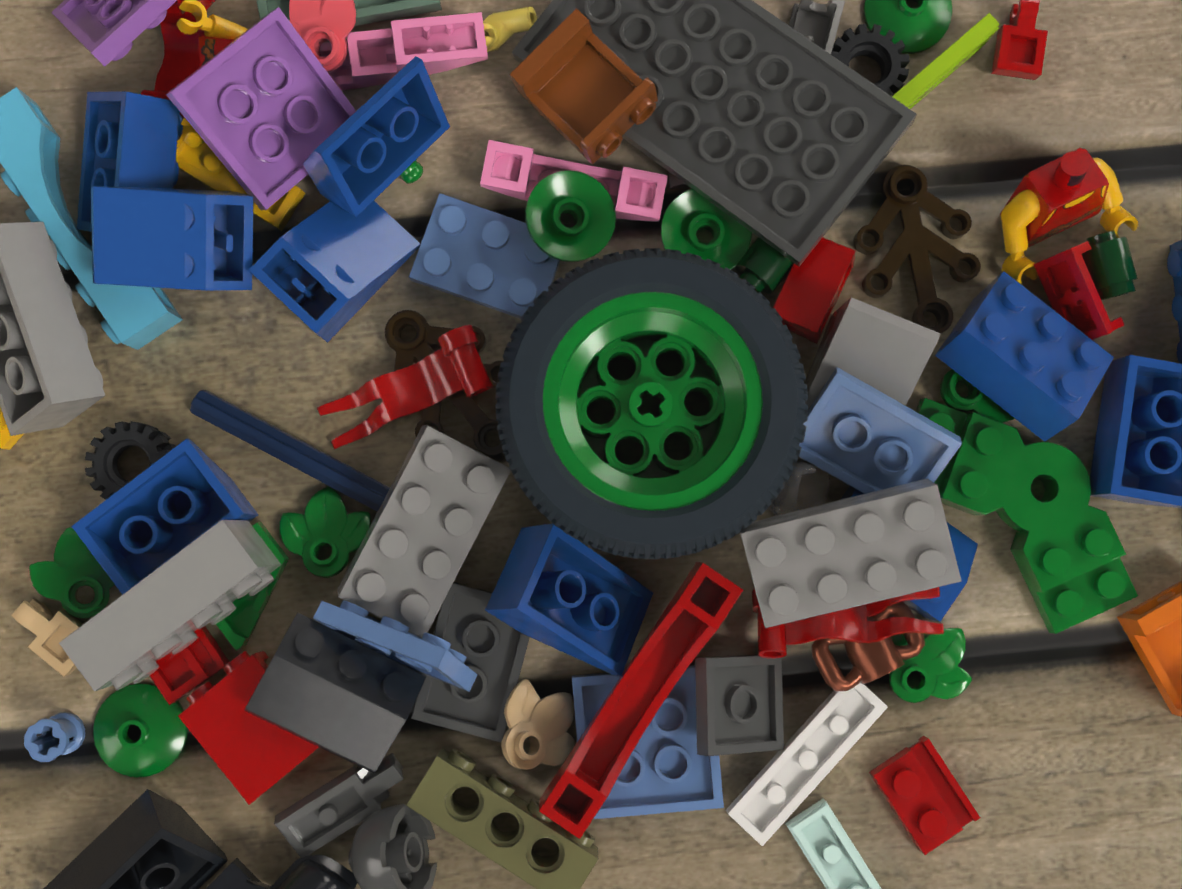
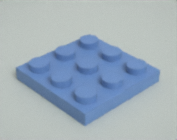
[572,665,724,819]

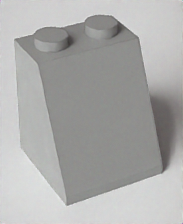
[804,297,941,410]

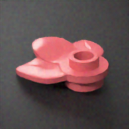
[289,0,356,72]

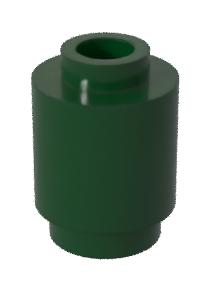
[1081,231,1138,300]
[736,237,794,294]

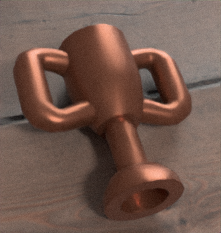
[811,601,925,691]

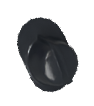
[246,855,357,889]

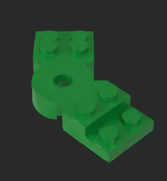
[916,398,1138,634]

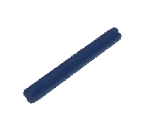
[190,390,390,512]

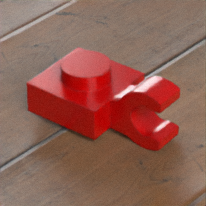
[991,0,1048,80]

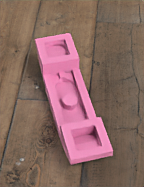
[480,140,668,221]

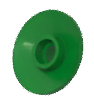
[864,0,952,54]
[525,170,616,262]
[661,189,752,270]
[93,683,188,777]

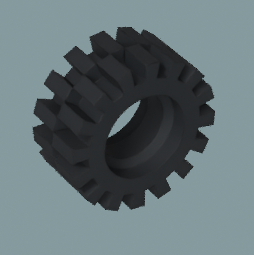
[831,24,910,96]
[85,421,176,500]

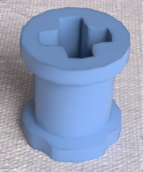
[24,713,85,762]

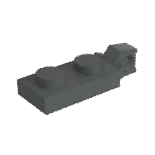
[274,753,404,858]

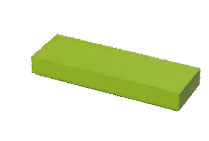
[892,13,1000,109]

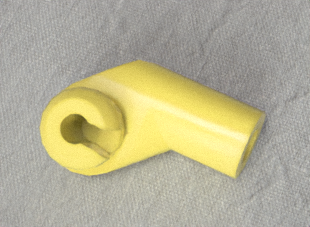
[483,7,537,52]

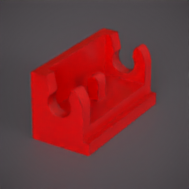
[773,237,856,344]
[1033,241,1125,340]

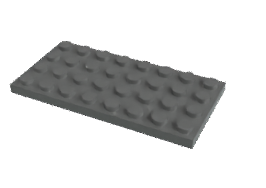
[512,0,917,267]

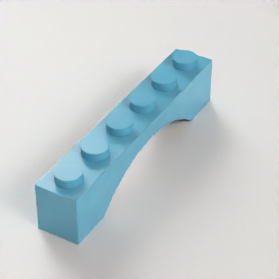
[0,87,183,350]

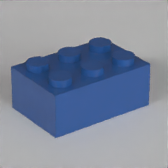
[935,271,1114,442]

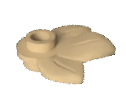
[501,679,576,770]

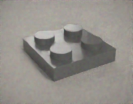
[695,655,784,756]

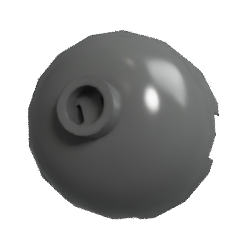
[349,804,437,889]

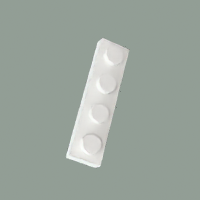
[726,681,888,846]

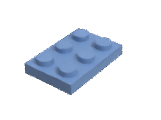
[409,193,560,319]
[799,367,962,494]
[313,600,478,692]

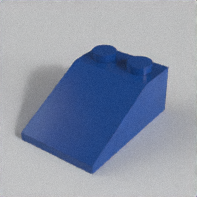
[485,523,653,676]

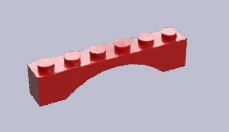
[539,562,743,839]

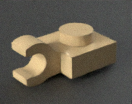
[11,598,83,677]

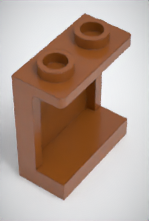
[509,8,658,165]

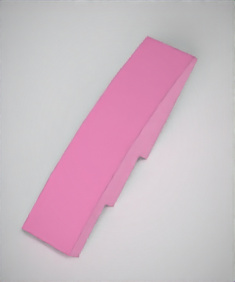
[320,12,488,90]

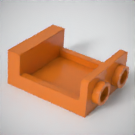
[1117,581,1182,717]

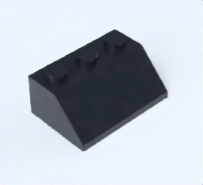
[244,612,426,773]
[43,789,228,889]

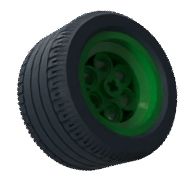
[495,248,808,559]

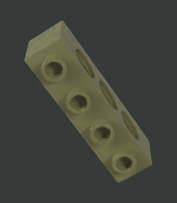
[406,748,599,889]

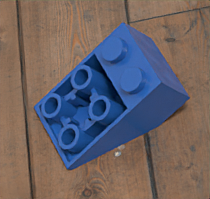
[91,186,253,291]
[249,200,421,343]

